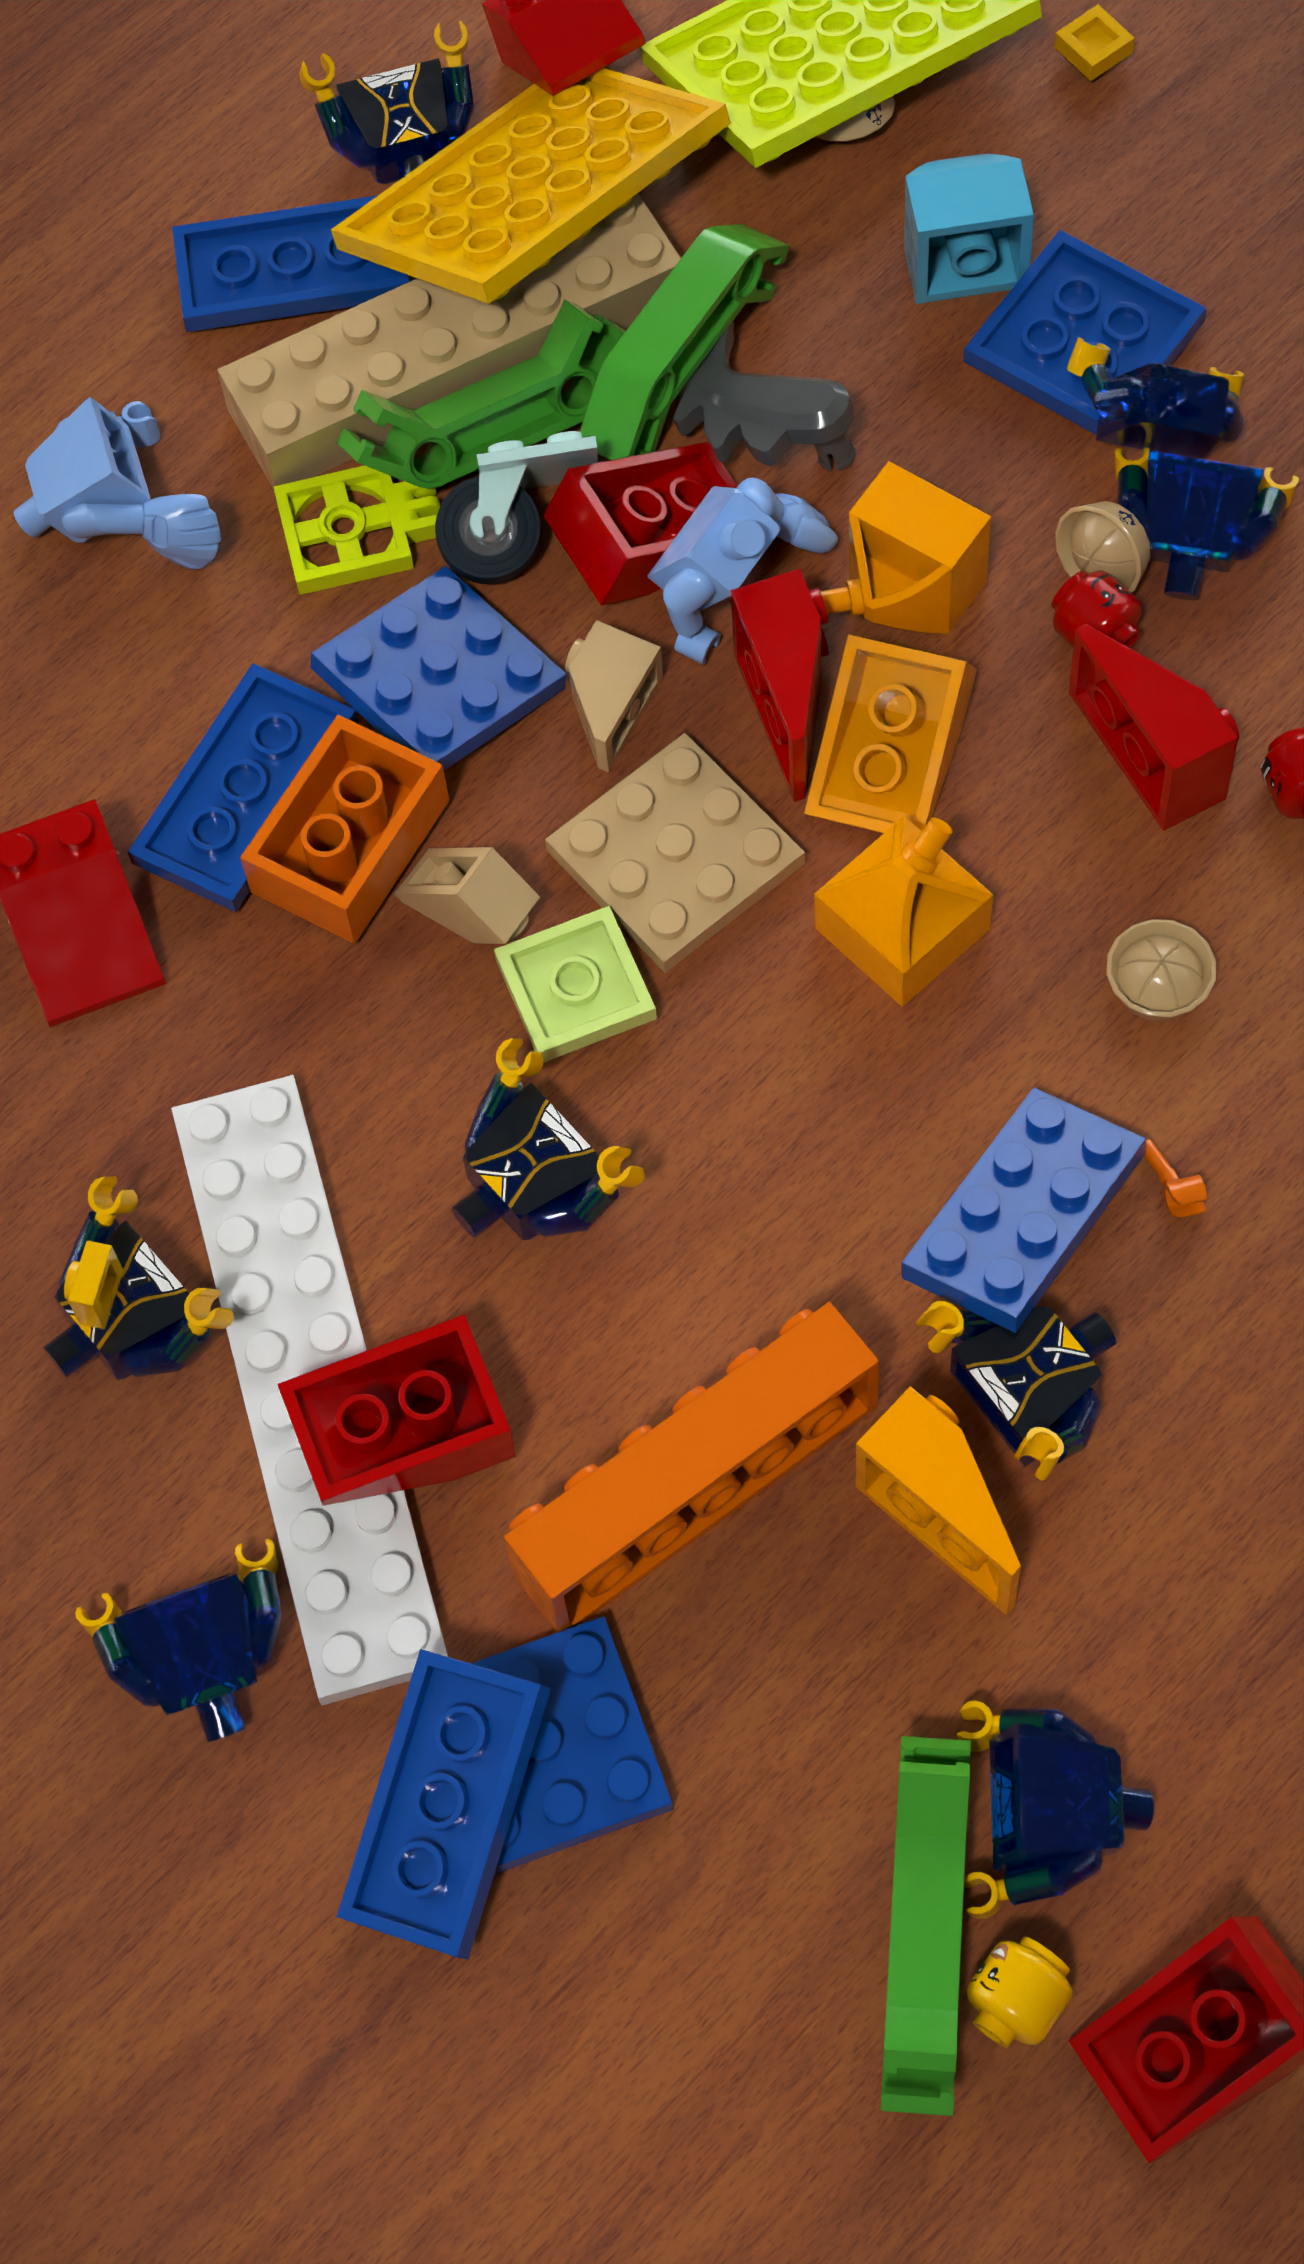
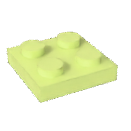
[494,906,657,1062]

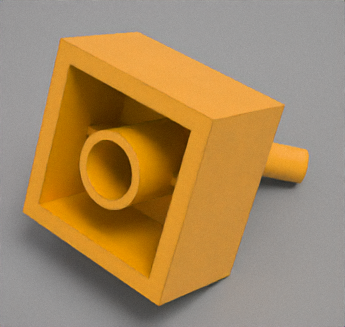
[820,461,991,634]
[814,816,993,1007]

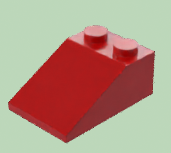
[543,442,737,606]
[730,568,829,802]
[1069,624,1239,831]
[0,799,166,1027]
[277,1314,516,1506]
[1069,1916,1304,2163]

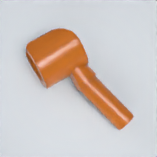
[1144,1139,1207,1218]

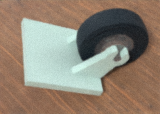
[435,431,598,585]

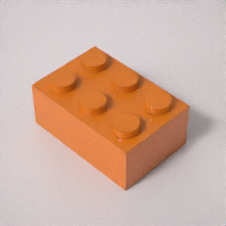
[240,714,450,944]

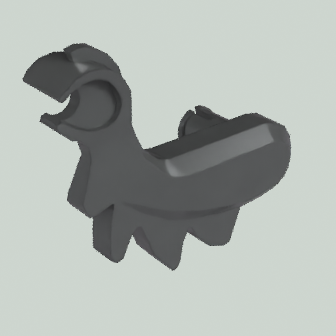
[673,321,856,471]

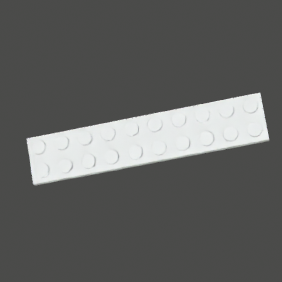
[171,1075,448,1706]

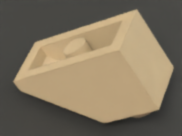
[565,620,663,773]
[394,847,540,944]

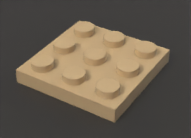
[545,733,805,973]

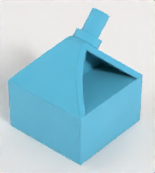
[904,154,1034,304]

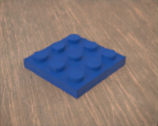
[964,230,1207,443]
[310,566,566,770]
[470,1616,673,1875]

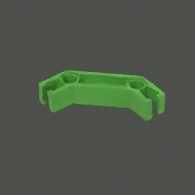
[580,224,790,460]
[337,300,626,489]
[881,1736,971,2116]

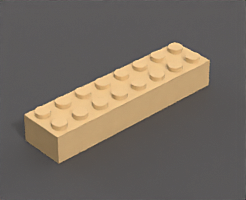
[217,193,681,489]

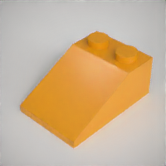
[804,634,977,833]
[855,1386,1021,1616]

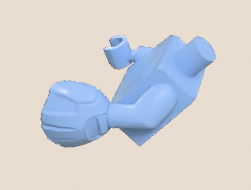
[14,397,221,570]
[647,477,839,666]

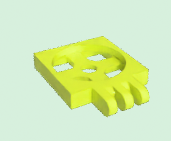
[273,465,441,595]

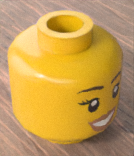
[967,1937,1072,2048]

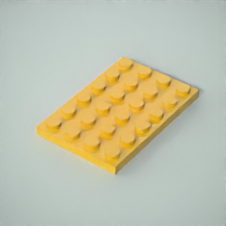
[331,68,731,304]

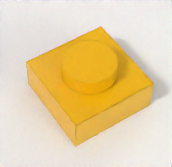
[1054,4,1135,81]
[64,1241,123,1330]

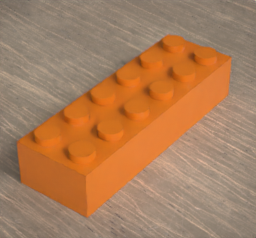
[503,1301,879,1633]

